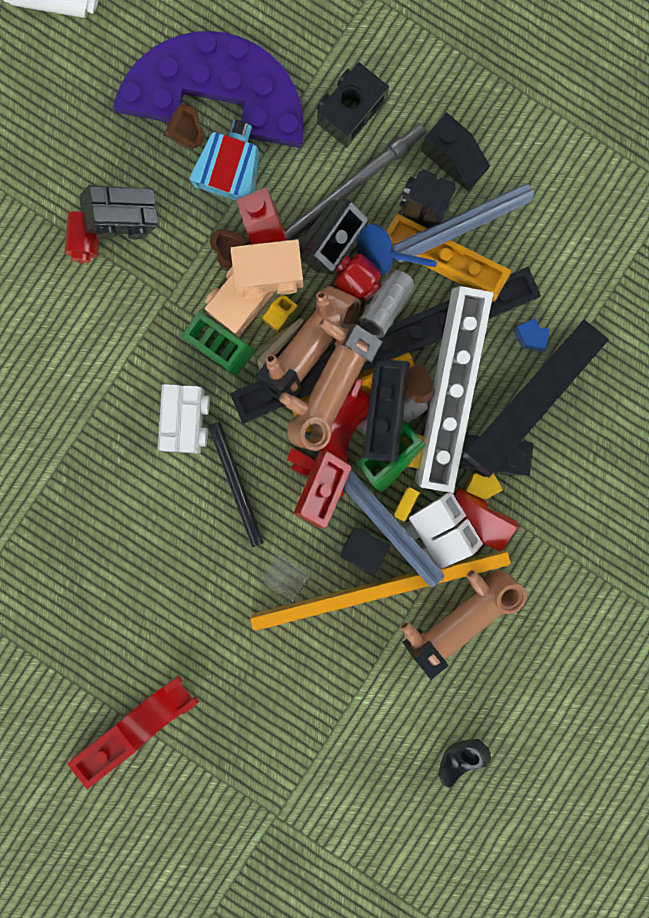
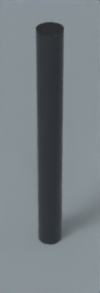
[208,422,264,547]

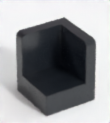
[340,526,390,574]

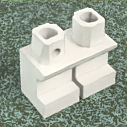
[403,492,483,569]

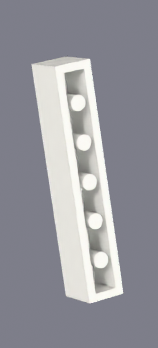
[414,286,493,493]

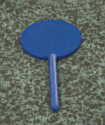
[357,224,437,276]

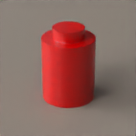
[64,211,99,263]

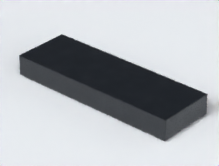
[362,359,410,462]

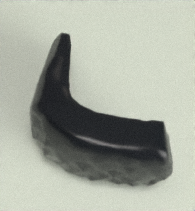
[438,739,491,788]

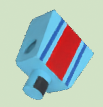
[189,120,260,200]

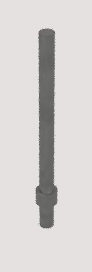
[284,123,427,241]

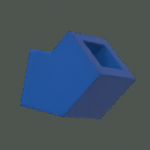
[513,318,550,352]

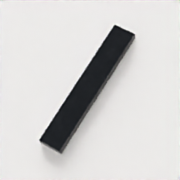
[463,319,609,478]

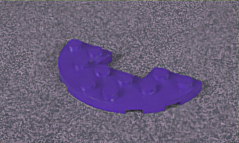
[113,31,303,149]

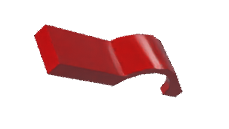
[293,379,370,529]
[67,675,199,790]

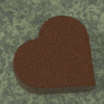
[163,104,205,149]
[210,229,250,271]
[406,363,435,403]

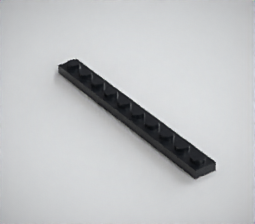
[230,267,541,424]

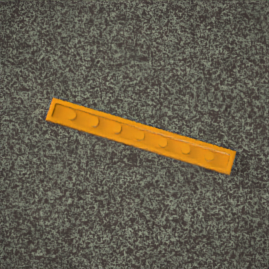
[250,550,511,631]

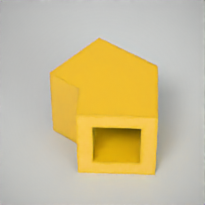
[262,295,298,333]
[464,473,503,500]

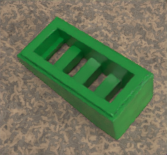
[181,311,255,376]
[356,421,426,493]

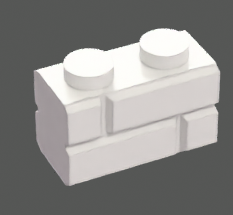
[158,384,210,454]

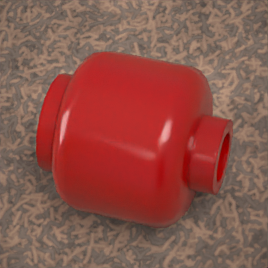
[334,254,381,302]

